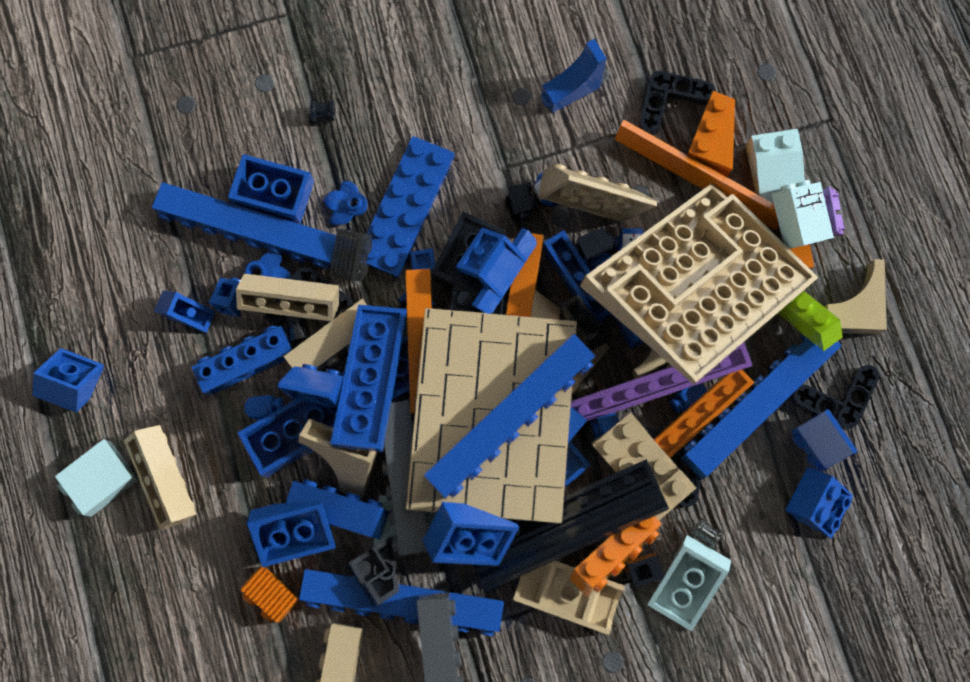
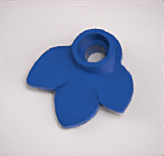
[324,181,367,225]
[245,253,292,279]

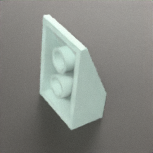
[746,129,805,203]
[648,535,731,631]

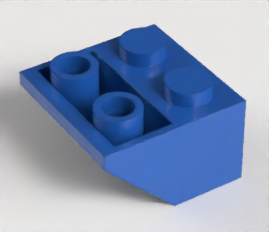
[786,467,853,539]

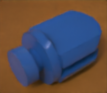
[670,383,707,413]
[244,395,284,420]

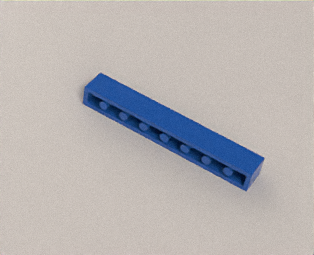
[152,182,343,269]
[424,334,595,499]
[681,335,842,480]
[299,569,504,636]

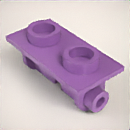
[822,186,845,237]

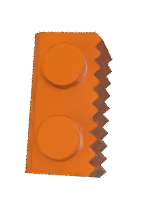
[240,566,300,623]

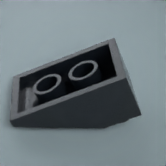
[431,211,506,290]

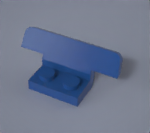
[456,228,537,314]

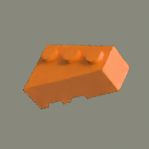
[687,91,735,178]

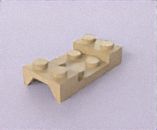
[591,411,696,520]
[513,561,625,635]

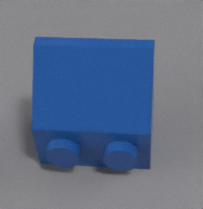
[32,348,104,413]
[791,409,858,471]

